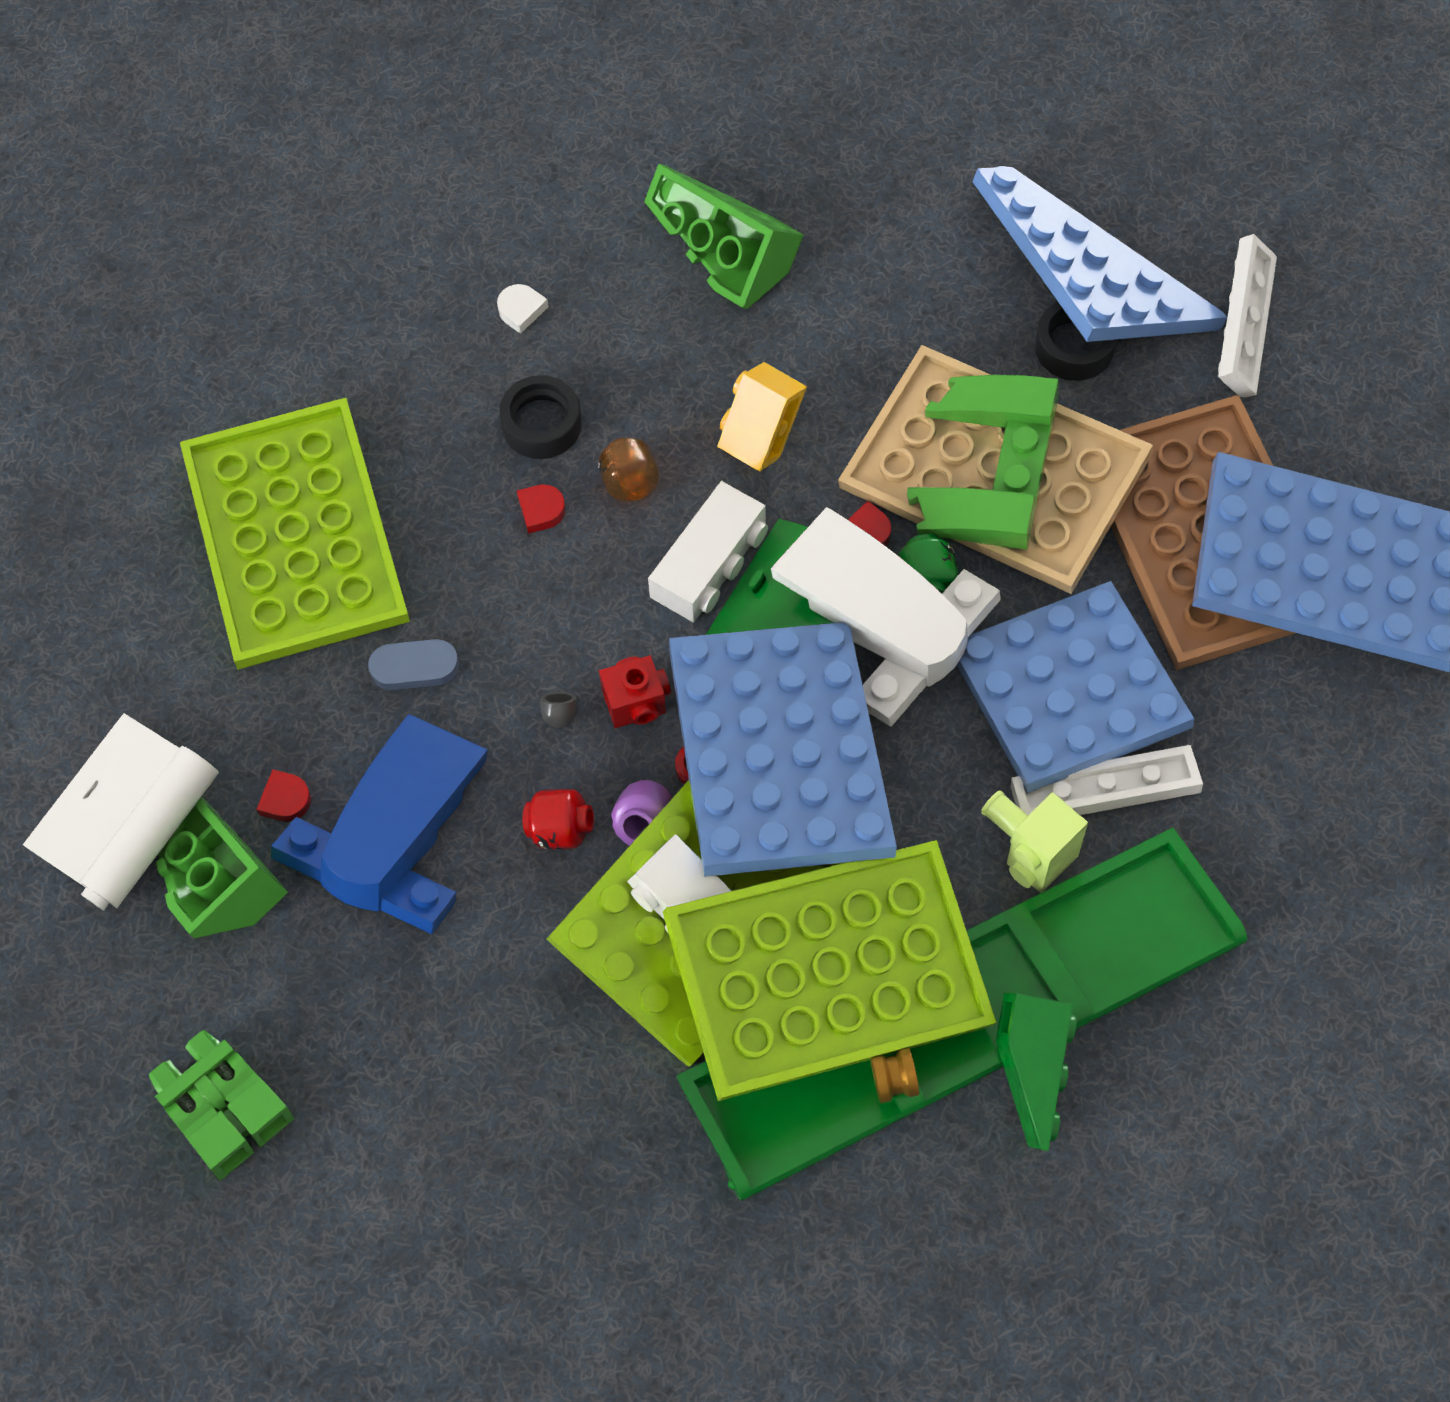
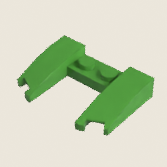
[907,375,1059,550]

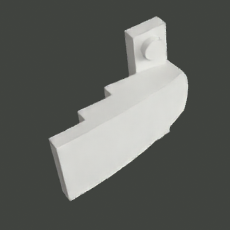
[771,507,1001,727]

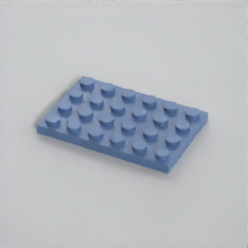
[1192,452,1450,672]
[669,622,897,877]

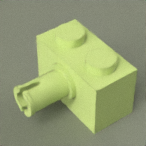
[981,790,1088,893]

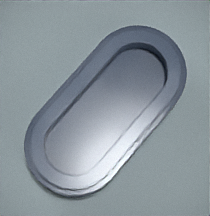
[368,639,459,690]

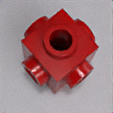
[599,655,671,728]

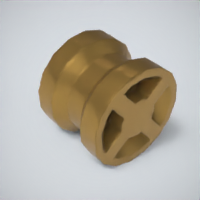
[871,1047,919,1103]

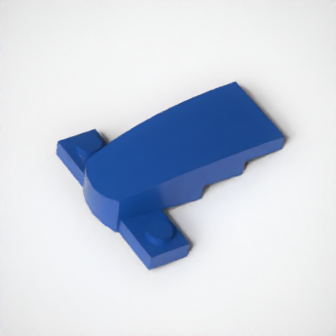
[271,714,488,934]

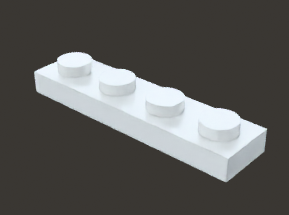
[1218,234,1277,398]
[1011,745,1203,815]

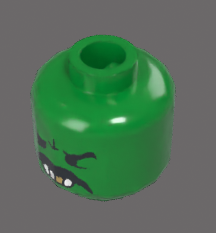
[899,534,959,594]

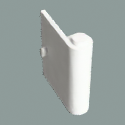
[23,713,219,911]

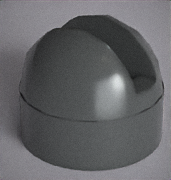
[540,692,577,729]

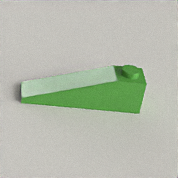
[644,164,804,309]
[156,796,288,938]

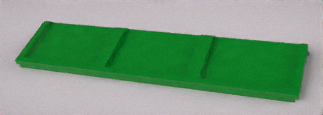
[676,827,1247,1201]

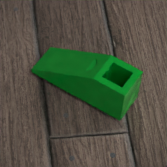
[996,992,1076,1151]

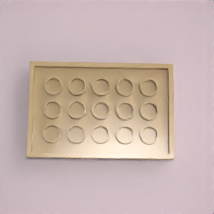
[838,345,1153,594]

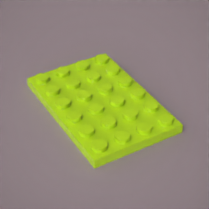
[180,398,410,670]
[546,780,847,1067]
[663,840,996,1101]

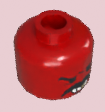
[522,789,594,849]

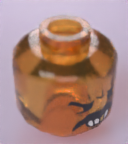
[598,437,660,502]

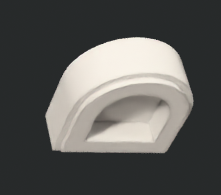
[497,284,548,334]

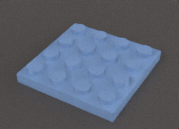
[957,581,1194,793]

